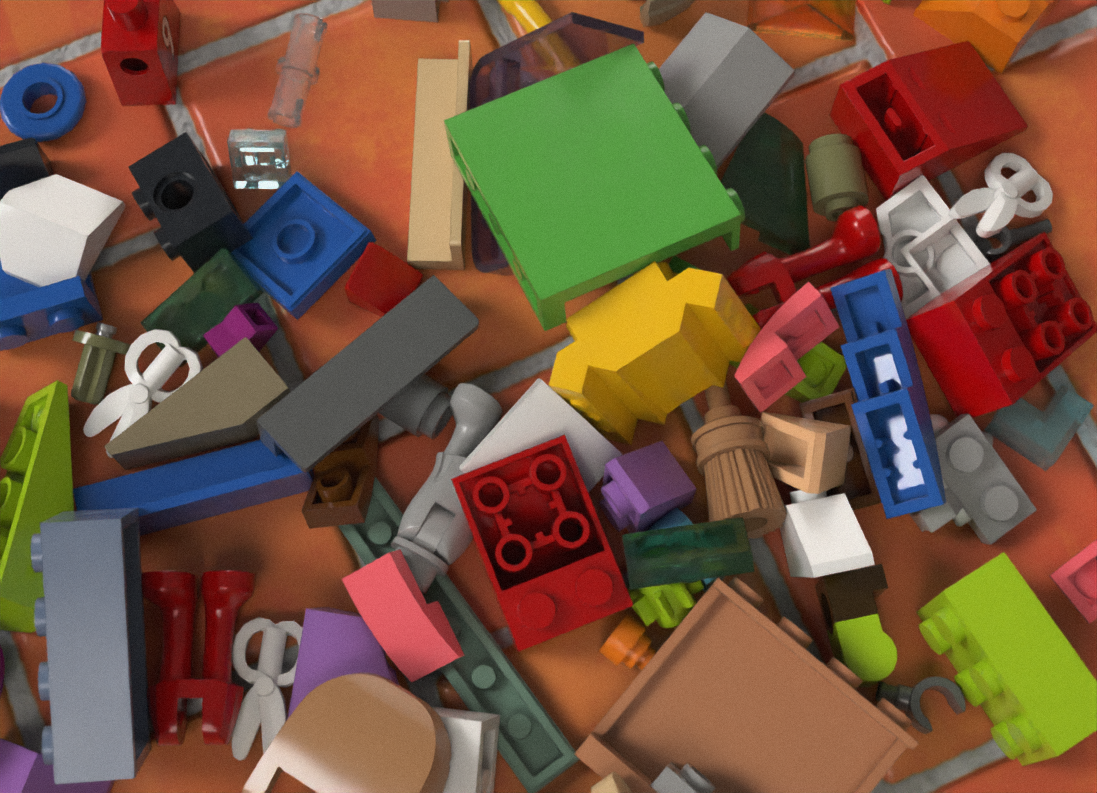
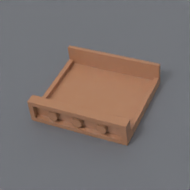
[574,577,919,793]

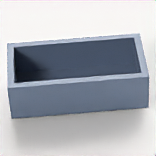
[31,507,151,785]

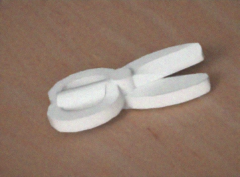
[948,153,1053,238]
[83,329,203,458]
[232,617,303,761]

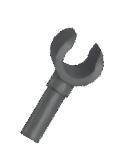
[976,219,1052,263]

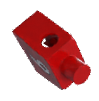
[101,0,181,106]

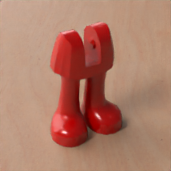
[725,205,903,329]
[142,570,256,746]

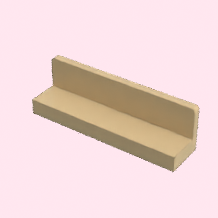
[407,40,473,270]

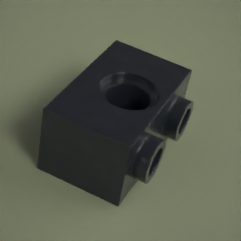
[128,132,253,274]

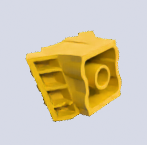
[548,261,761,445]

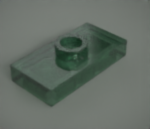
[141,248,264,367]
[622,517,754,590]

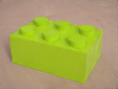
[916,552,1097,766]

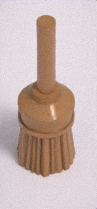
[691,380,787,542]

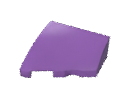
[287,607,399,719]

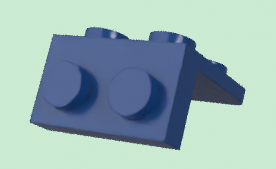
[0,260,103,351]

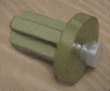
[71,322,131,405]

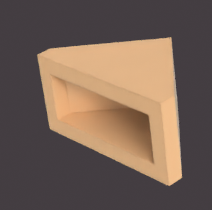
[761,412,851,494]

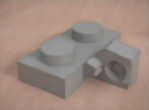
[909,414,1037,544]

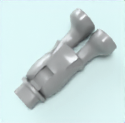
[391,383,503,595]

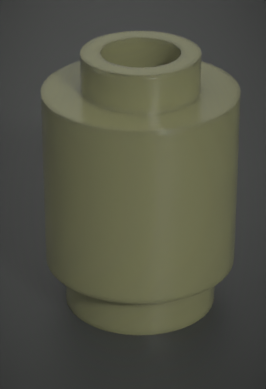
[805,134,869,222]

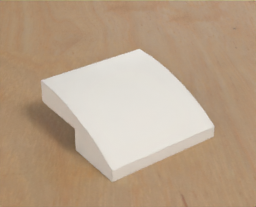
[459,378,622,493]

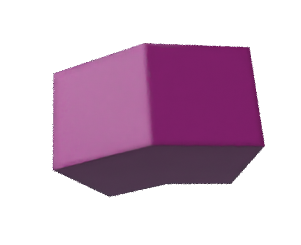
[203,302,279,358]

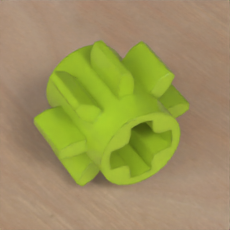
[628,552,704,628]

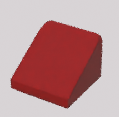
[345,242,424,317]

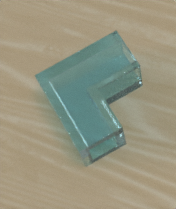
[984,385,1094,471]

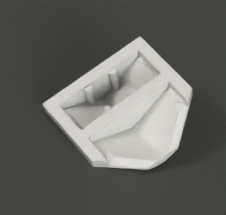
[0,174,126,287]

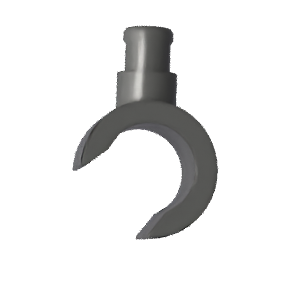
[876,677,966,734]

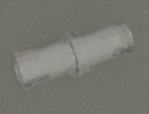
[267,13,328,128]

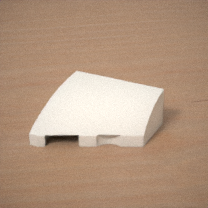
[876,174,990,319]

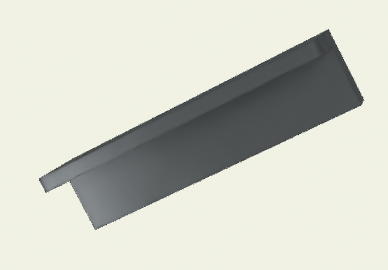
[256,275,479,472]

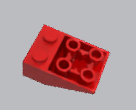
[829,40,1028,201]
[906,232,1097,418]
[451,435,633,652]

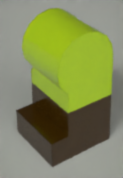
[815,564,897,687]

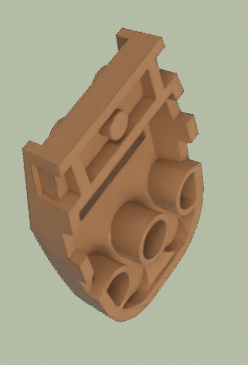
[242,672,451,793]

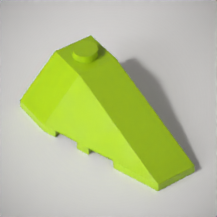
[0,380,74,633]

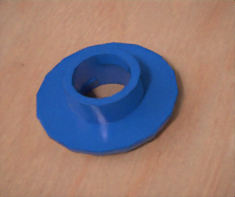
[0,63,87,143]

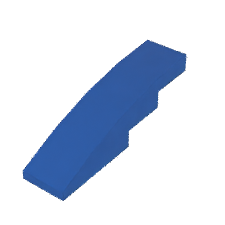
[830,269,947,519]

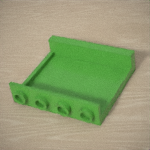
[444,43,745,331]

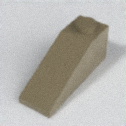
[104,337,291,470]

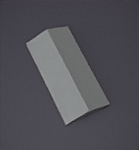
[659,12,795,170]

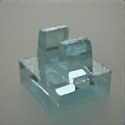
[227,128,292,189]

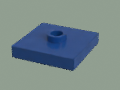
[224,172,376,320]

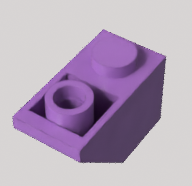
[599,441,697,540]

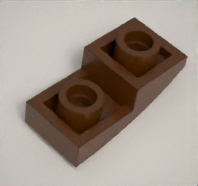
[301,414,379,529]

